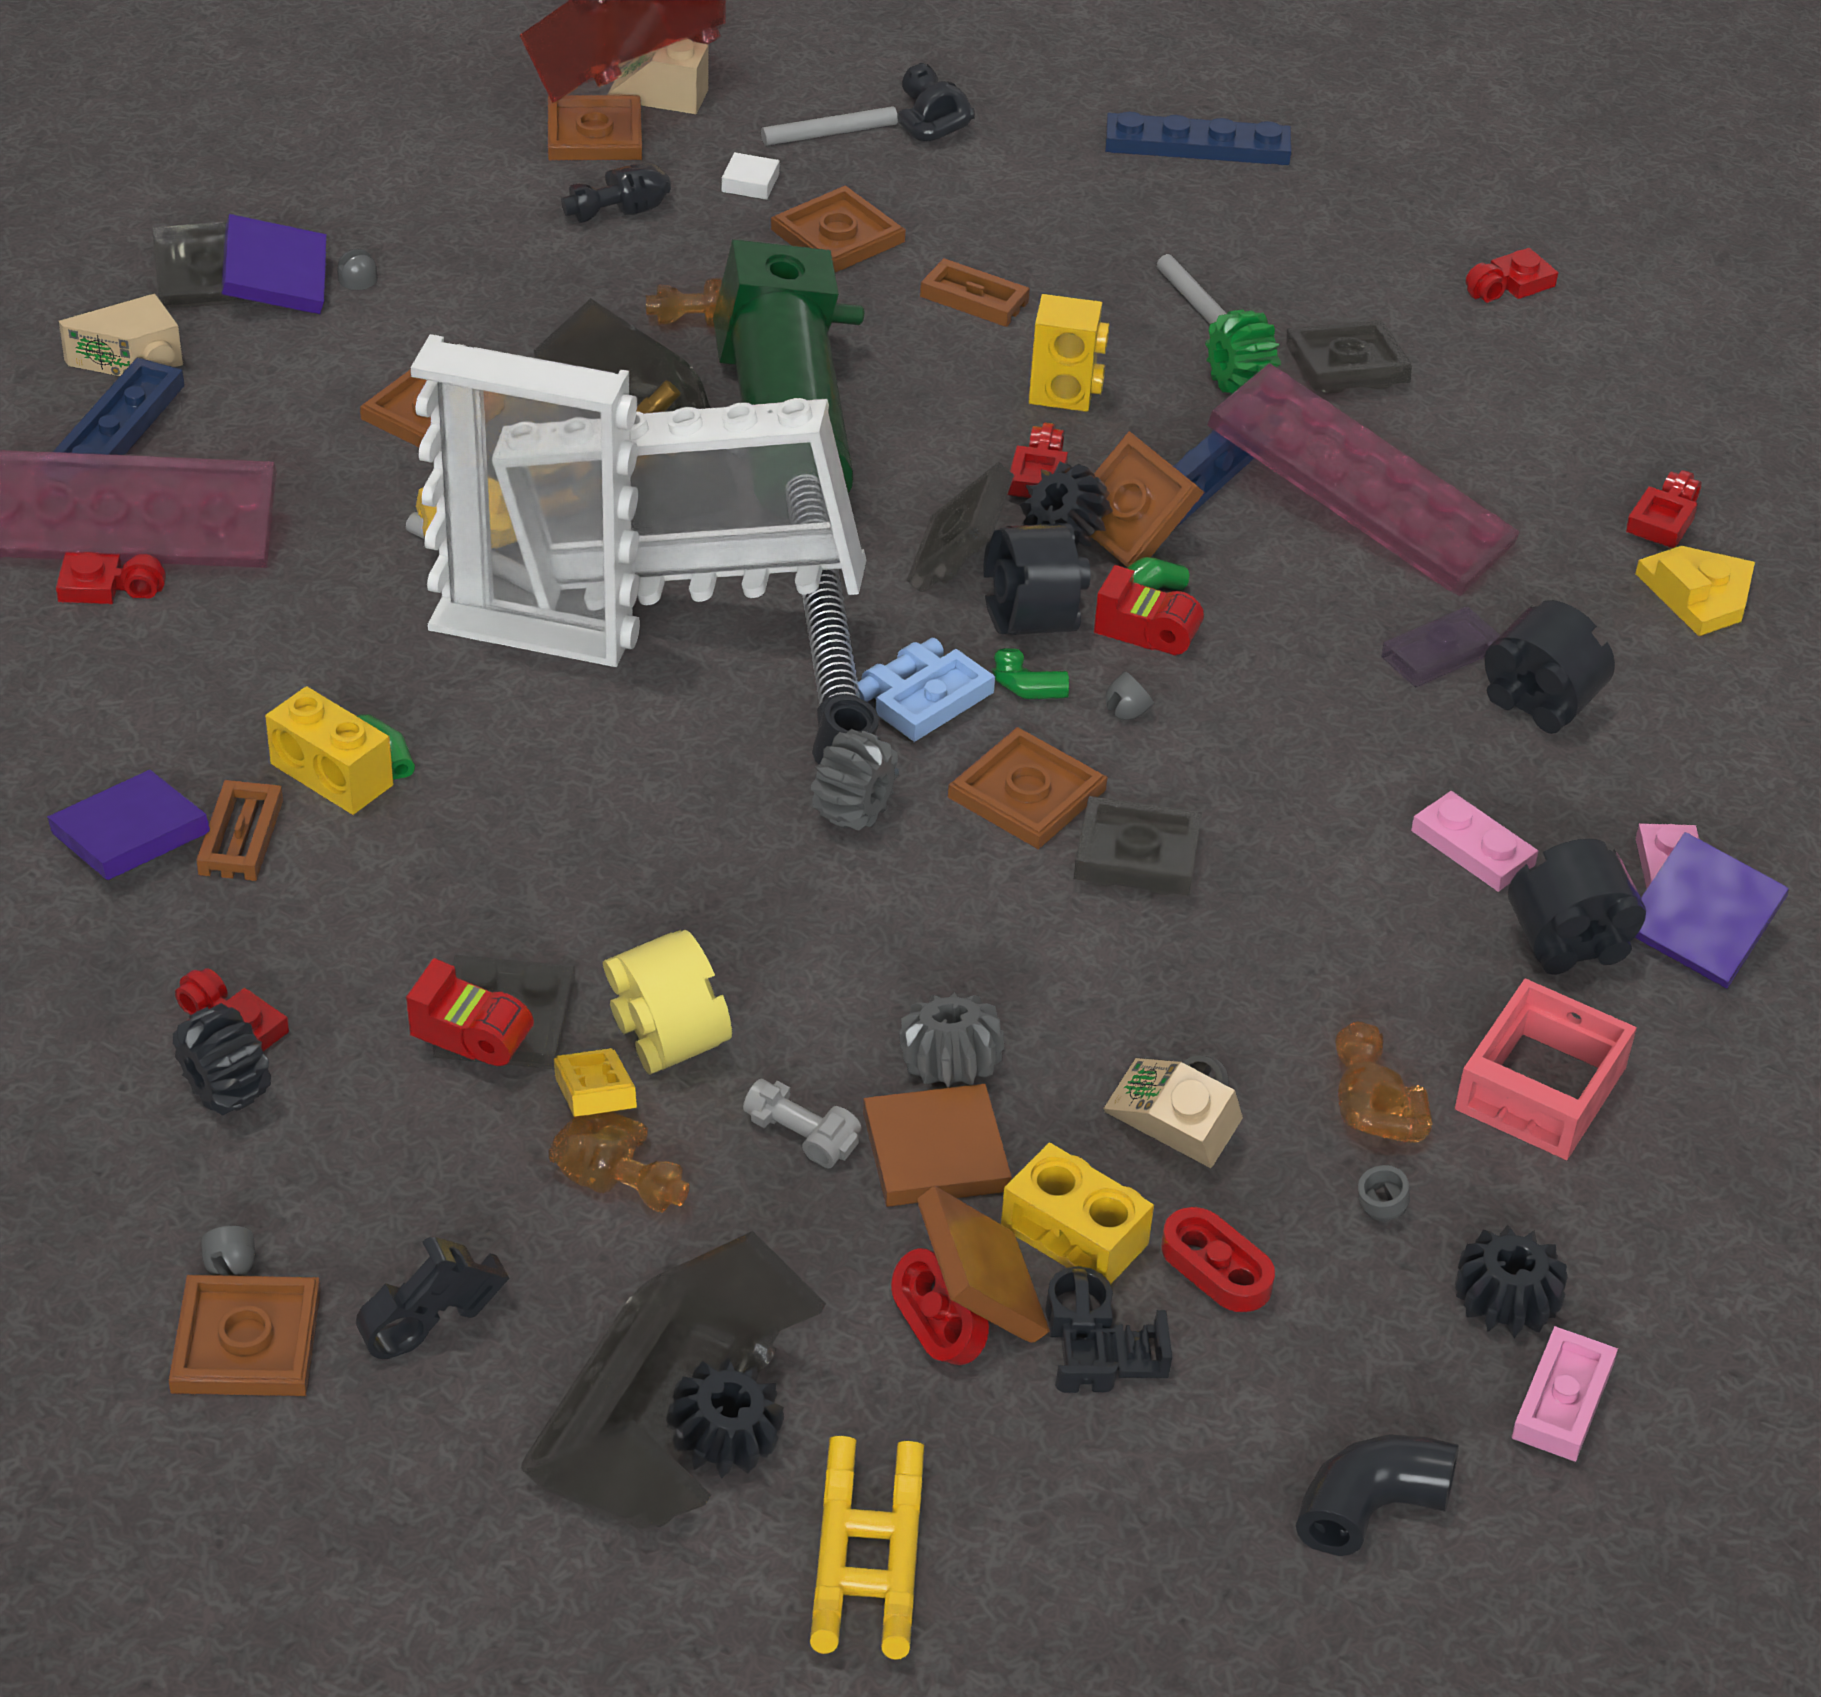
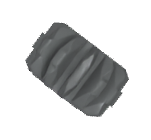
[811,729,899,831]
[899,992,1005,1088]

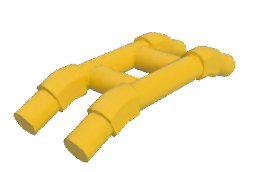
[810,1436,925,1659]

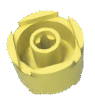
[603,930,732,1075]

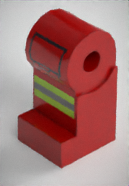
[1094,565,1204,655]
[406,958,534,1066]

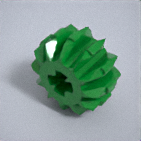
[1205,309,1281,396]

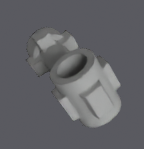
[743,1078,861,1168]

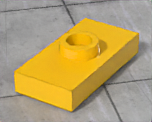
[554,1048,637,1117]

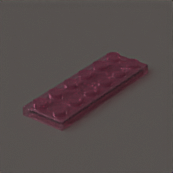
[1207,363,1520,596]
[0,450,277,568]

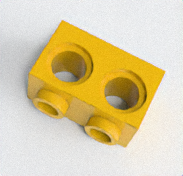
[1029,294,1110,412]
[265,686,393,815]
[1001,1142,1154,1285]

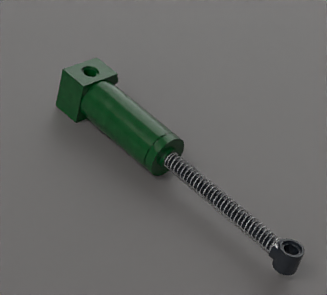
[713,239,879,764]

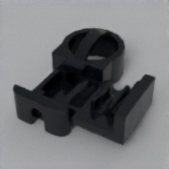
[355,1237,510,1359]
[1045,1266,1172,1393]

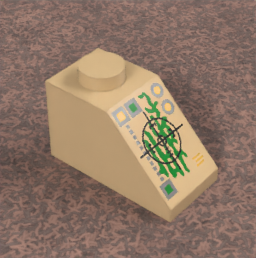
[608,37,709,114]
[59,294,183,376]
[1104,1058,1243,1168]

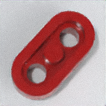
[1161,1207,1275,1312]
[891,1248,989,1365]

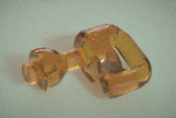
[646,277,723,327]
[1335,1021,1432,1143]
[548,1111,690,1213]

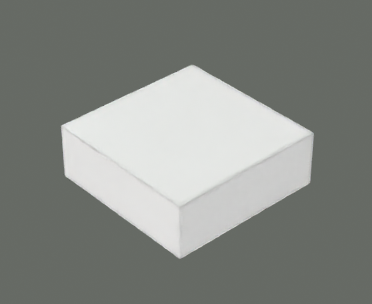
[722,152,780,200]

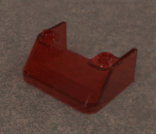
[520,0,726,103]

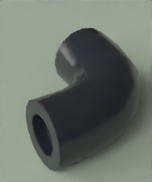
[1296,1434,1459,1556]

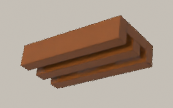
[920,258,1030,327]
[197,780,283,881]

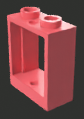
[1455,978,1637,1160]

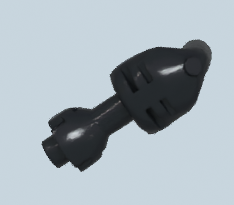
[897,63,975,141]
[561,163,671,223]

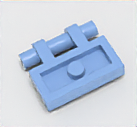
[855,638,995,742]

